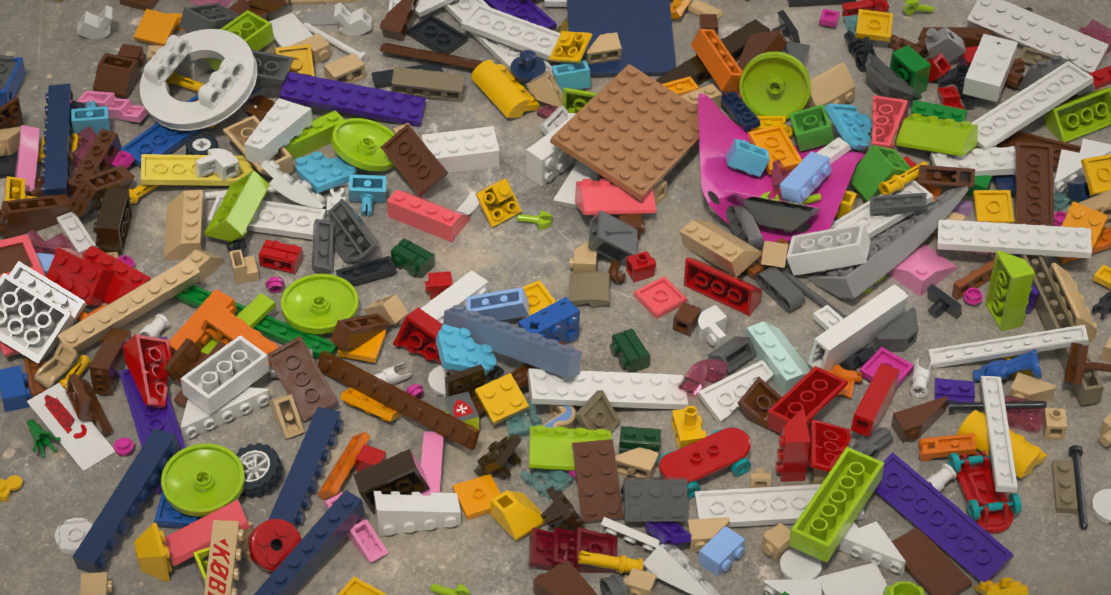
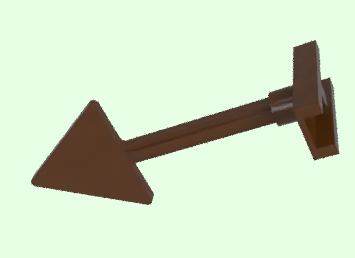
[1064,342,1111,385]

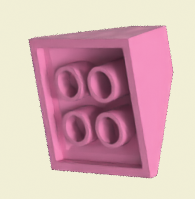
[887,243,957,297]

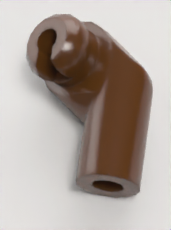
[28,176,44,197]
[608,260,626,284]

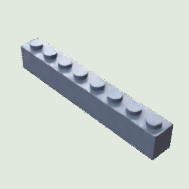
[443,305,582,379]

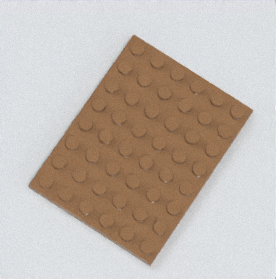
[550,64,699,201]

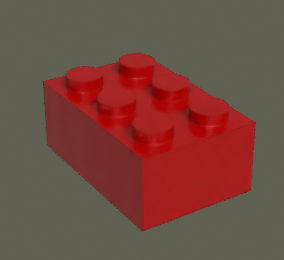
[46,247,115,306]

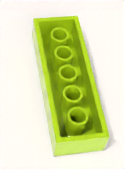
[789,447,884,563]

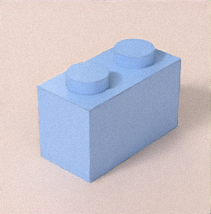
[698,526,745,577]

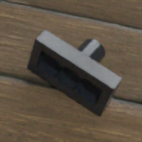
[772,10,800,43]
[927,284,962,319]

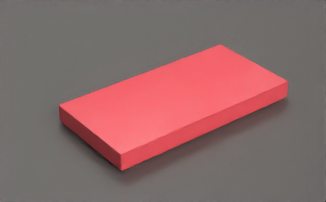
[165,500,250,566]

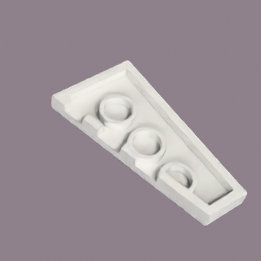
[553,161,600,209]
[697,360,774,425]

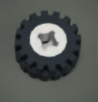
[186,133,219,155]

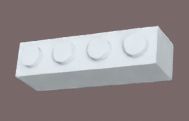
[421,270,489,324]

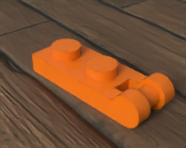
[918,433,977,461]

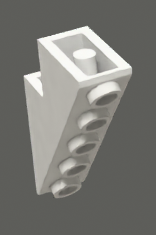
[1053,139,1111,195]
[181,387,270,440]
[836,521,906,575]
[763,579,822,595]

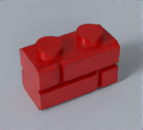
[259,240,303,274]

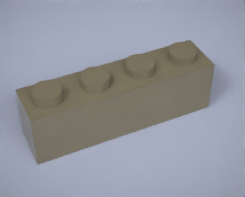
[391,67,465,102]

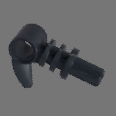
[844,30,877,71]
[938,64,976,108]

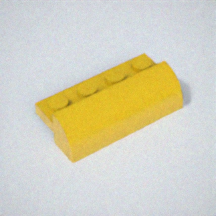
[471,60,540,118]
[957,410,1047,479]

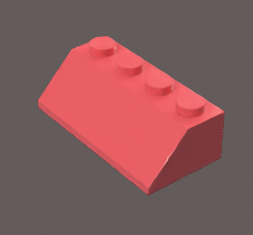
[575,178,656,215]
[387,189,470,242]

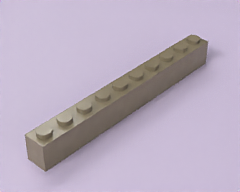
[1018,254,1104,406]

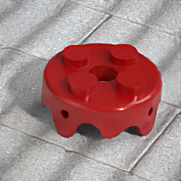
[248,519,302,573]

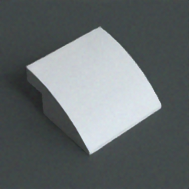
[0,261,86,364]

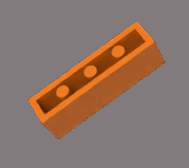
[691,29,742,92]
[169,289,237,356]
[201,304,279,366]

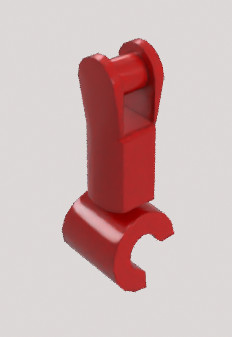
[842,0,889,17]

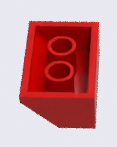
[775,410,810,482]

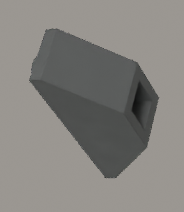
[874,307,919,352]

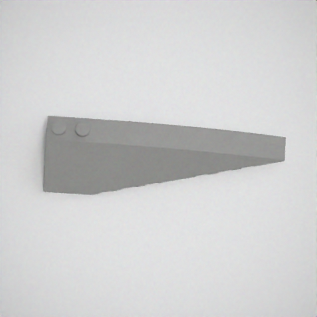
[808,187,969,300]

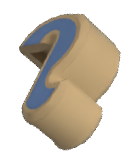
[34,342,78,389]
[542,405,576,429]

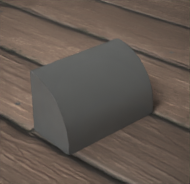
[708,336,756,373]

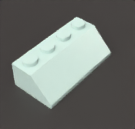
[746,321,811,395]

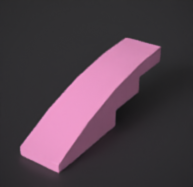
[76,91,148,123]
[15,125,40,194]
[421,432,444,496]
[324,492,389,564]

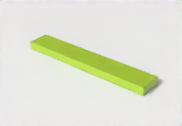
[201,293,276,355]

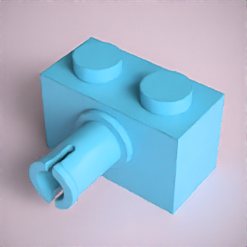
[552,60,591,92]
[71,101,111,137]
[726,138,770,177]
[349,174,386,217]

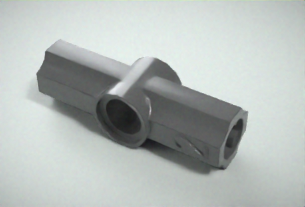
[852,427,893,459]

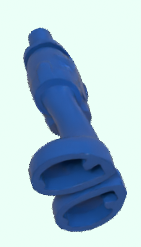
[973,350,1042,381]

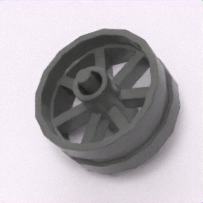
[600,573,629,595]

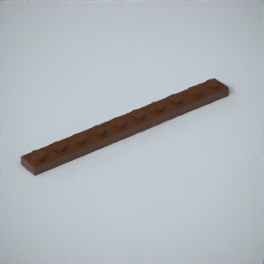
[318,351,480,450]

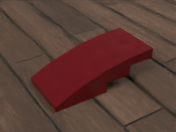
[528,527,617,573]

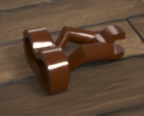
[889,35,929,57]

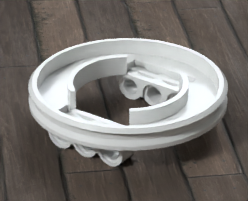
[140,29,257,130]

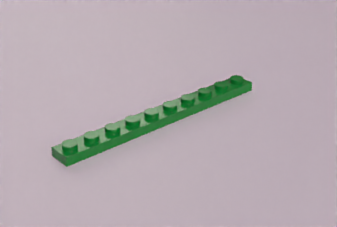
[172,285,338,358]

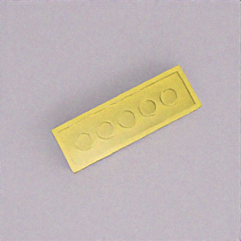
[141,154,253,186]

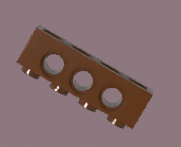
[68,129,122,196]

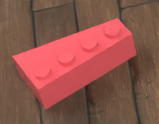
[872,95,908,149]

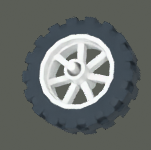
[236,443,283,497]

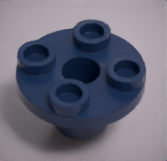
[510,50,546,84]

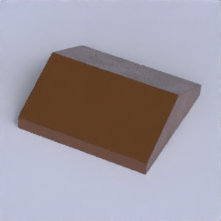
[737,377,782,429]

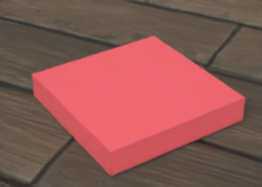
[634,276,687,319]

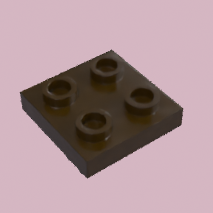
[445,364,485,398]
[474,434,522,480]
[541,486,584,532]

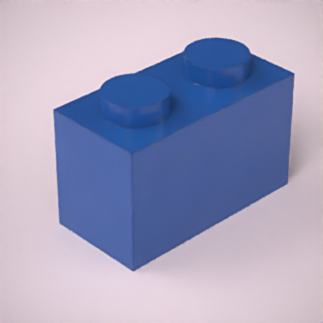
[0,365,31,412]

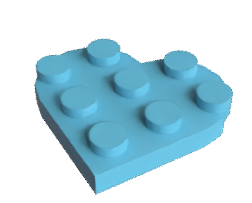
[825,103,873,151]
[296,151,358,193]
[436,324,496,375]

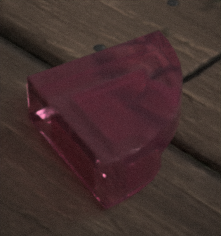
[537,104,557,119]

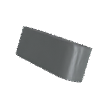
[726,205,764,251]
[755,266,805,312]

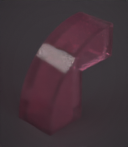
[72,126,96,168]
[24,230,71,255]
[678,359,728,395]

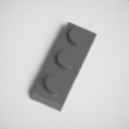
[870,193,927,214]
[312,219,334,274]

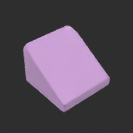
[952,201,972,216]

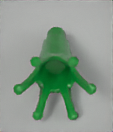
[27,419,61,458]

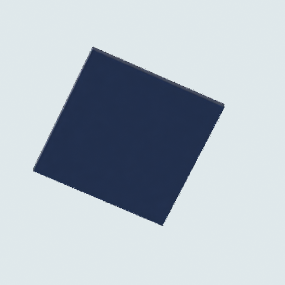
[566,0,676,78]

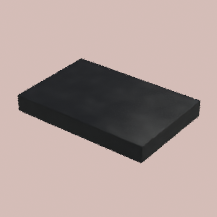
[407,14,468,54]

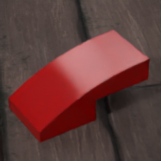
[937,86,964,109]

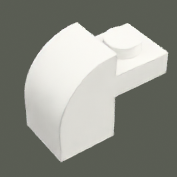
[334,2,372,36]
[77,5,114,39]
[195,148,239,181]
[697,305,727,349]

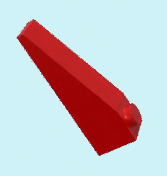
[123,334,172,408]
[808,419,851,472]

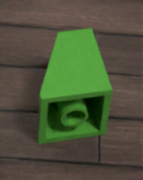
[850,145,911,202]

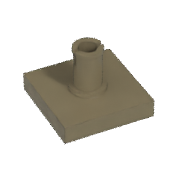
[575,390,620,432]

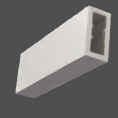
[808,284,909,371]

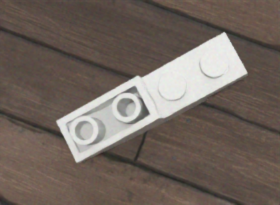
[260,159,327,209]

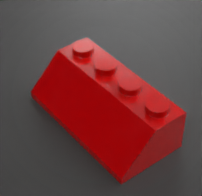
[82,245,151,305]
[684,257,762,316]
[767,366,848,435]

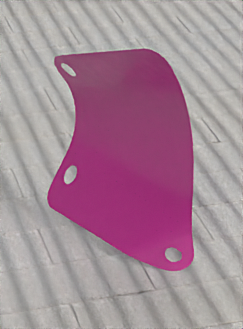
[698,93,865,242]

